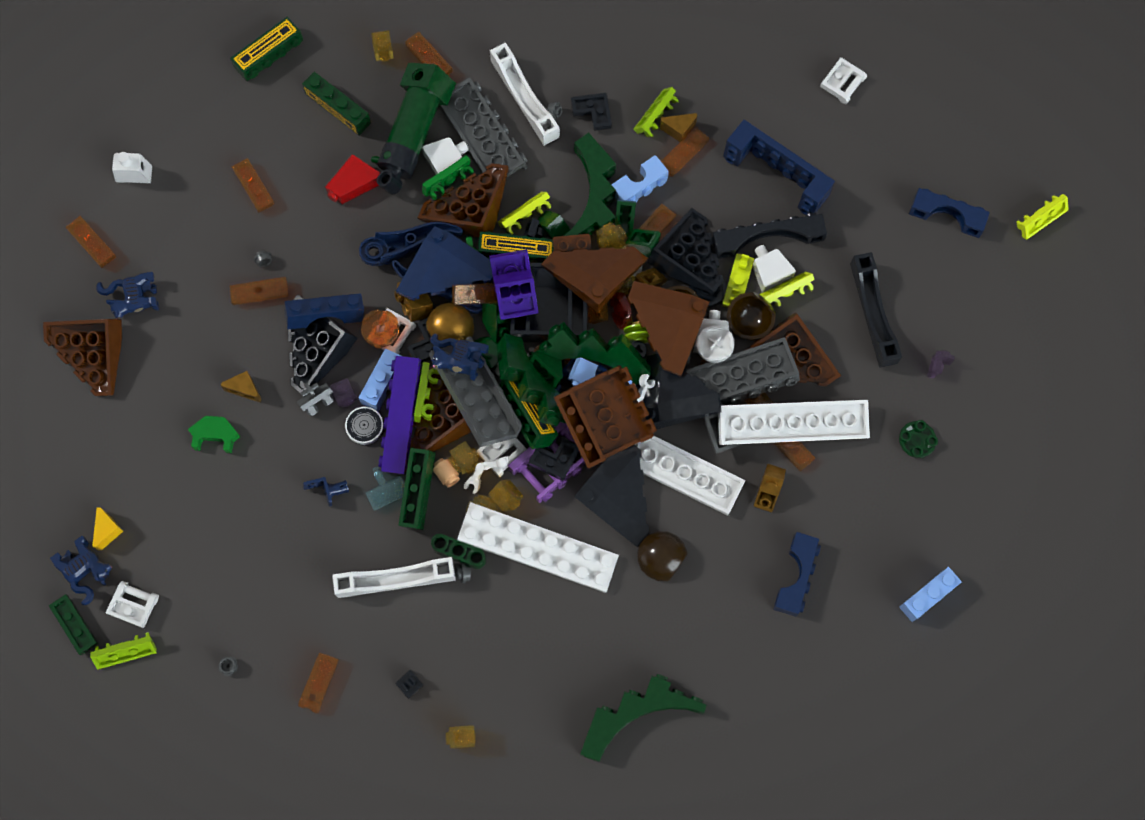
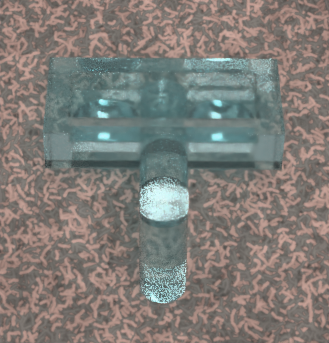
[365,467,405,511]

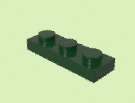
[48,594,98,655]

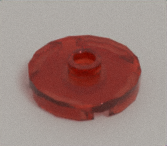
[610,292,632,330]

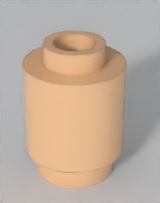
[433,458,460,488]

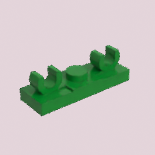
[422,155,474,200]

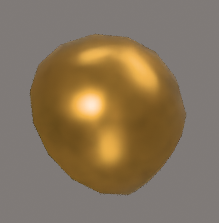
[426,303,474,347]

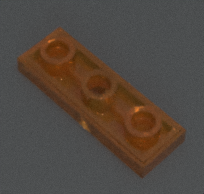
[230,277,289,305]

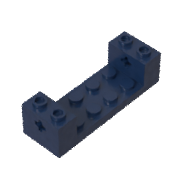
[723,120,835,215]

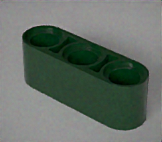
[431,534,486,569]

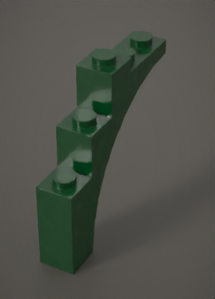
[564,133,616,236]
[527,322,651,385]
[497,333,566,427]
[580,674,707,762]

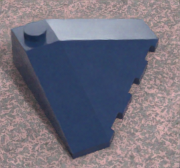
[396,226,493,300]

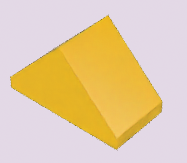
[92,507,123,550]

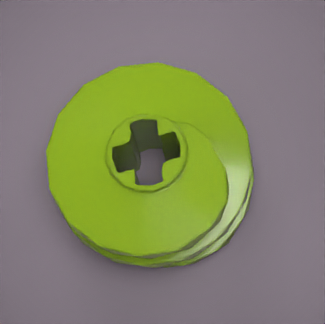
[623,321,650,343]

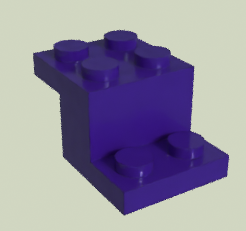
[489,249,539,320]

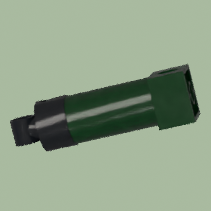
[371,62,456,195]

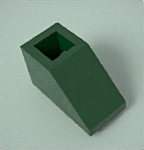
[482,301,511,343]

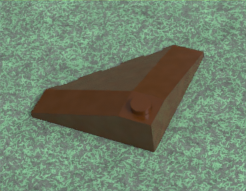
[418,163,509,238]
[541,247,648,312]
[627,281,709,377]
[744,312,841,387]
[43,319,122,396]
[410,366,471,452]

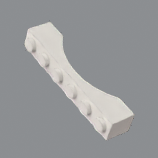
[490,42,560,146]
[333,557,456,598]

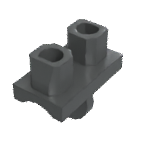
[297,382,334,416]

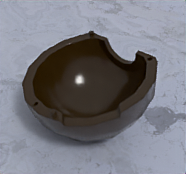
[727,292,776,340]
[638,531,687,581]

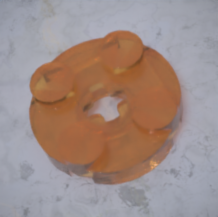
[361,310,400,349]

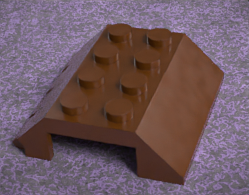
[554,365,657,469]

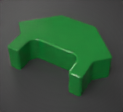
[188,416,240,453]

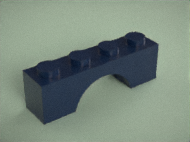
[909,188,990,238]
[285,293,364,330]
[773,532,821,617]

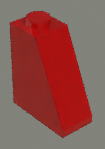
[325,154,380,204]

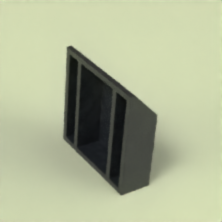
[510,263,587,342]

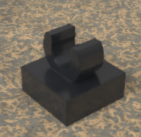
[523,218,545,238]
[395,670,424,699]

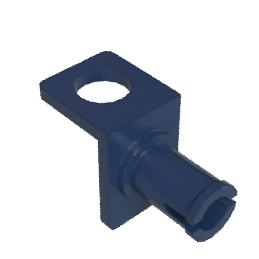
[303,477,349,507]

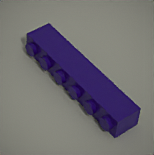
[379,356,421,474]

